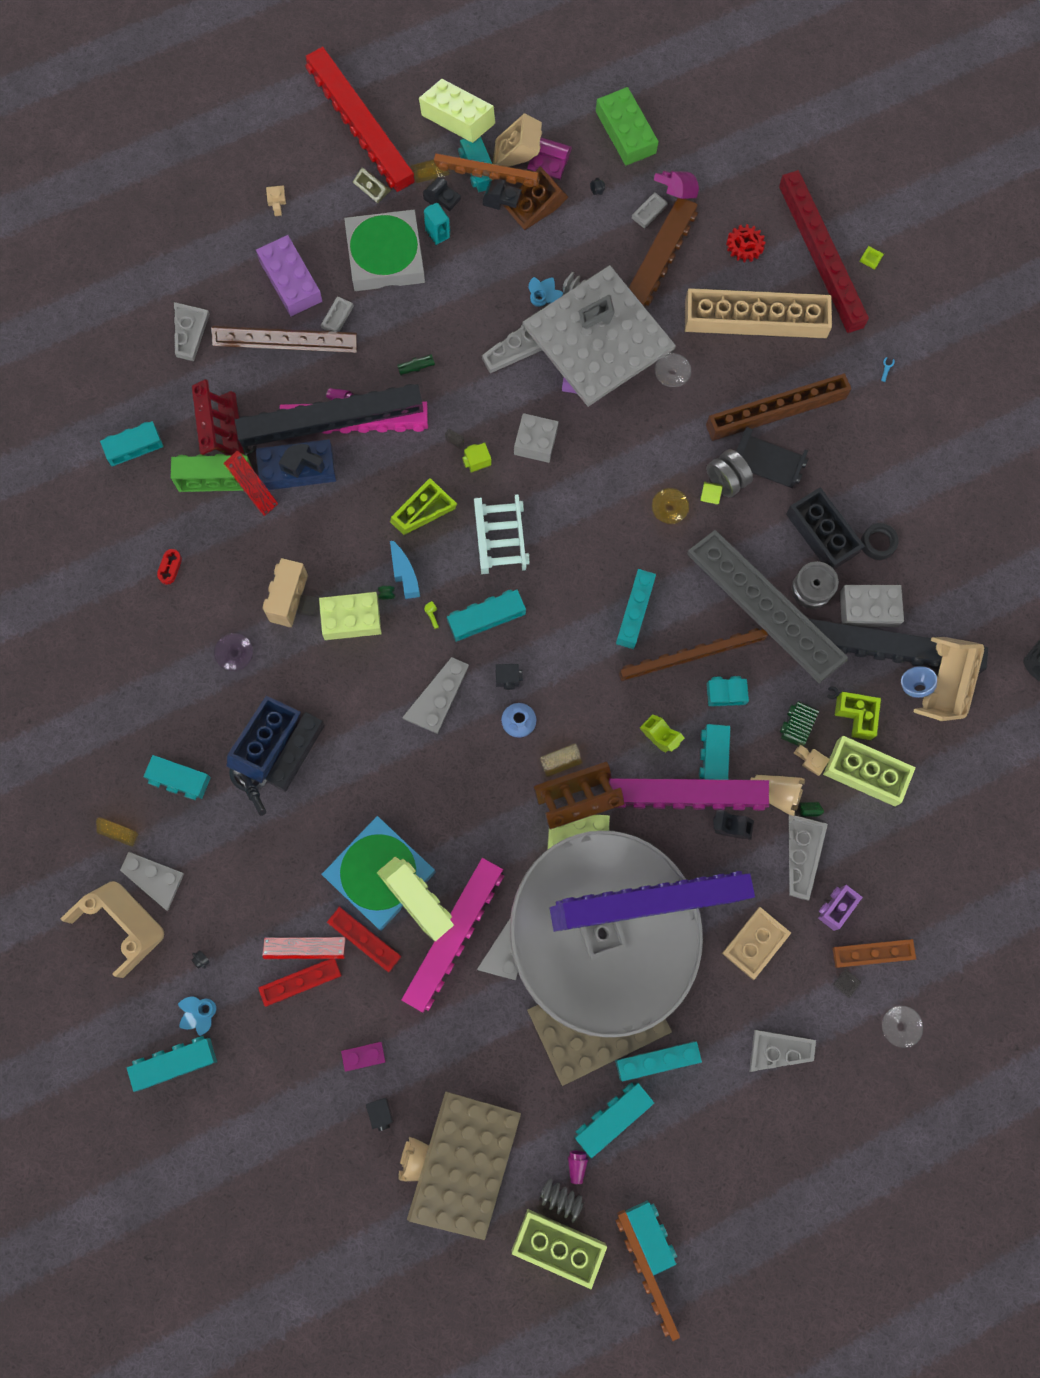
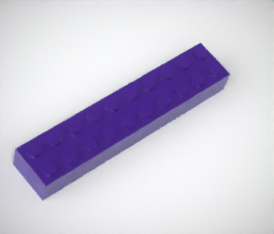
[549,871,755,932]

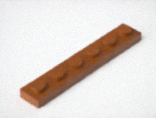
[434,153,540,187]
[615,1210,680,1341]

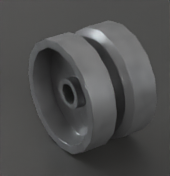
[706,449,753,498]
[791,561,839,609]

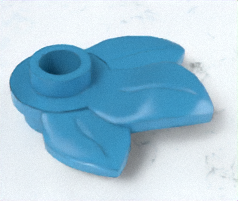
[528,277,563,307]
[178,997,216,1036]

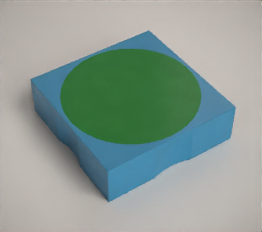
[321,816,436,931]

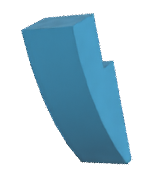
[390,541,420,599]

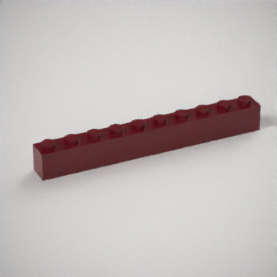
[779,170,869,333]

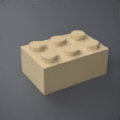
[263,558,308,627]

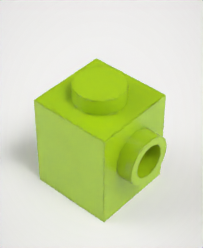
[462,443,491,472]

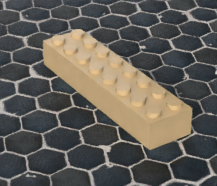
[685,289,832,338]

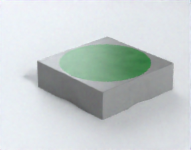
[344,210,425,291]

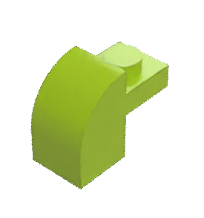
[640,714,685,753]

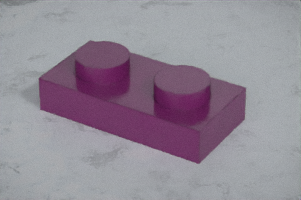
[341,1042,386,1072]

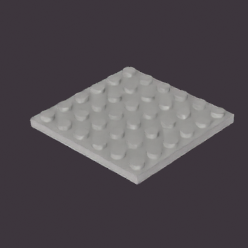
[523,265,676,407]

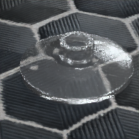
[655,353,691,387]
[882,1006,923,1048]

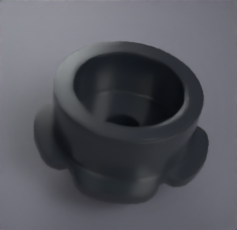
[590,178,605,195]
[191,950,210,969]

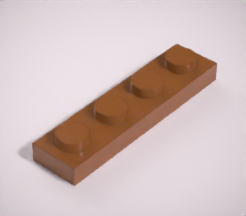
[833,939,916,968]

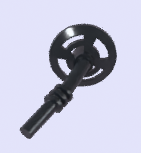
[229,768,269,816]

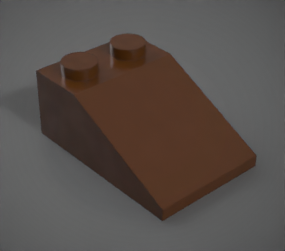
[503,166,568,230]

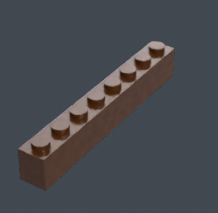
[629,198,698,307]
[706,373,851,441]

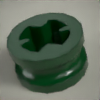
[378,586,395,600]

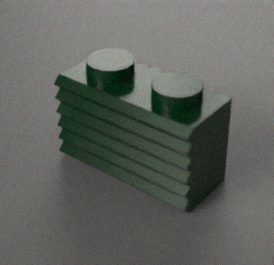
[780,701,819,746]

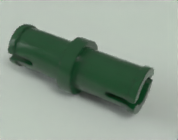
[397,354,435,376]

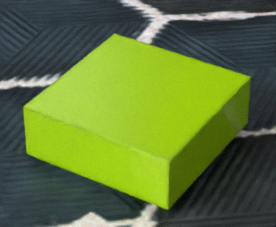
[859,246,884,270]
[700,482,723,504]

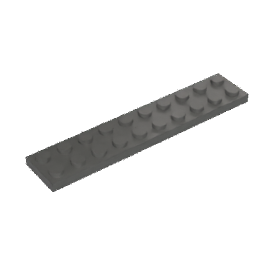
[687,530,848,684]

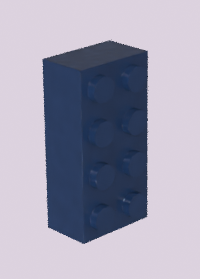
[256,439,336,490]
[227,696,301,783]

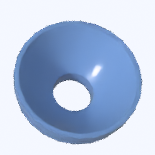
[901,666,937,698]
[501,703,536,738]

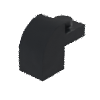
[423,177,461,211]
[483,179,522,210]
[279,444,325,478]
[713,810,754,840]

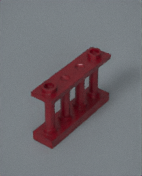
[192,379,244,456]

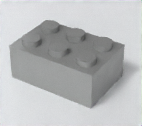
[840,585,904,627]

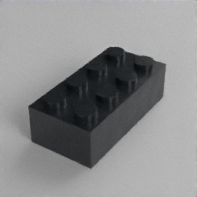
[786,487,865,569]

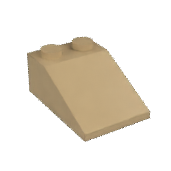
[493,113,542,167]

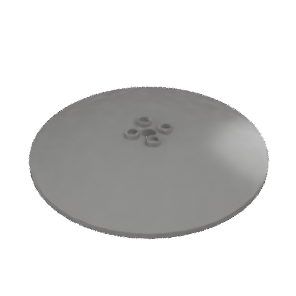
[510,831,703,1037]

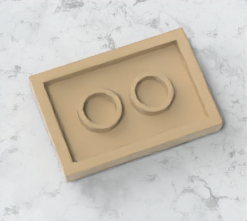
[722,907,791,980]

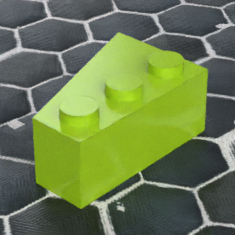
[390,478,457,535]

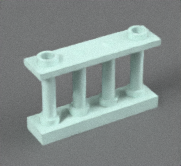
[474,494,529,574]

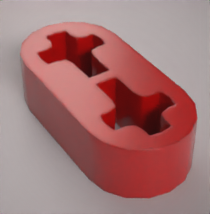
[157,549,182,585]

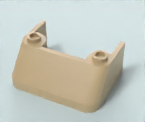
[914,637,984,721]
[60,881,164,978]

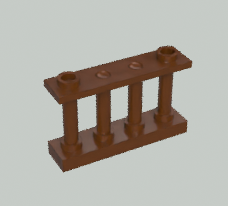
[533,761,625,830]

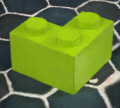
[835,692,881,740]

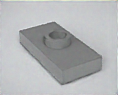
[632,192,668,229]
[321,296,354,332]

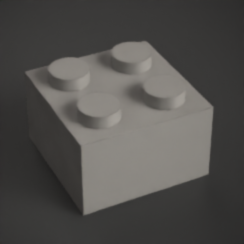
[514,413,559,463]

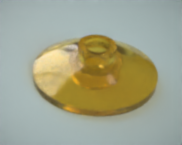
[652,488,689,524]

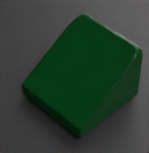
[800,802,824,817]

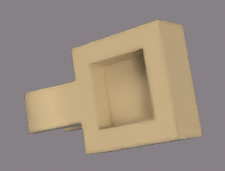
[266,186,286,216]
[794,745,830,776]

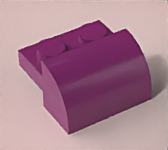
[527,137,572,180]
[654,171,699,199]

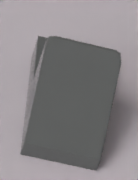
[578,295,615,329]

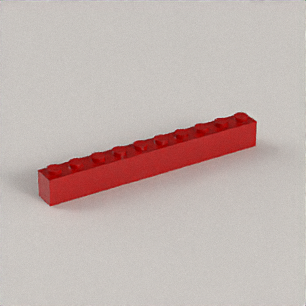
[305,47,414,192]

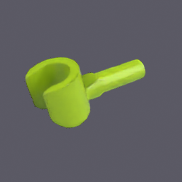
[425,601,439,629]

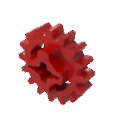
[726,224,766,263]

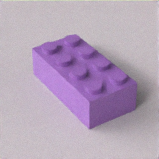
[256,235,322,317]

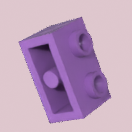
[818,885,863,931]

